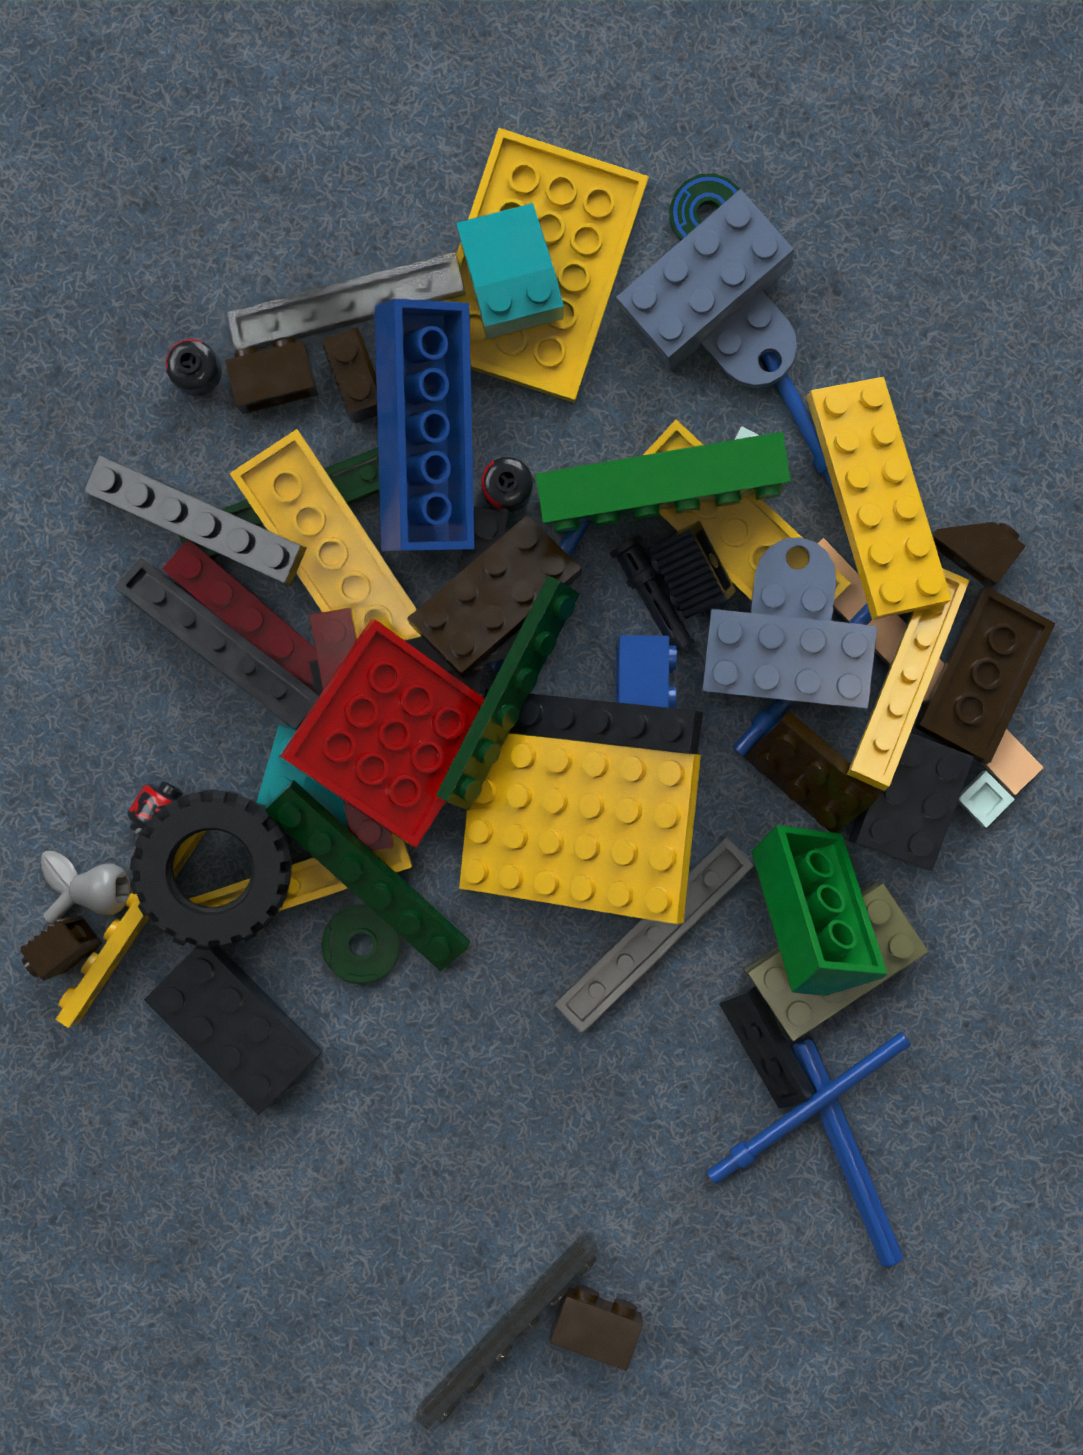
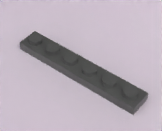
[554,836,755,1033]

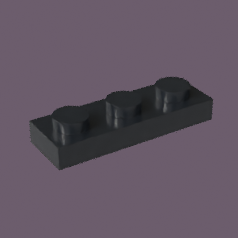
[719,986,815,1109]

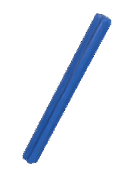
[792,1038,903,1267]

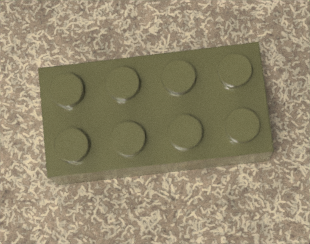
[743,881,929,1041]

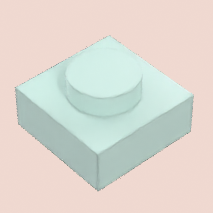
[958,771,1015,828]

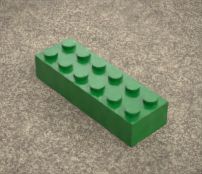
[535,431,791,534]

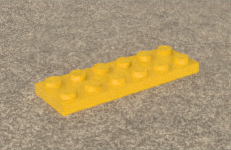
[806,377,952,620]
[643,419,851,601]
[229,429,421,640]

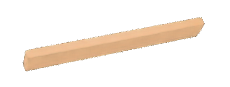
[817,538,1044,795]

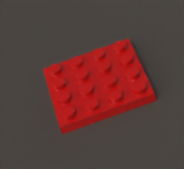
[279,619,485,848]

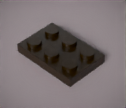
[744,711,883,833]

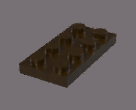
[407,515,582,678]
[915,586,1055,765]

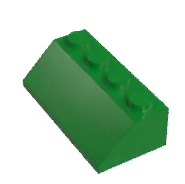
[751,825,888,996]

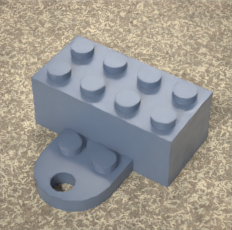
[616,189,797,388]
[702,537,877,708]

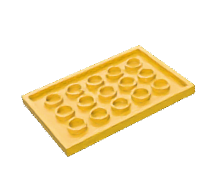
[441,128,649,403]
[459,733,701,924]

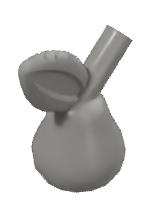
[41,851,131,924]

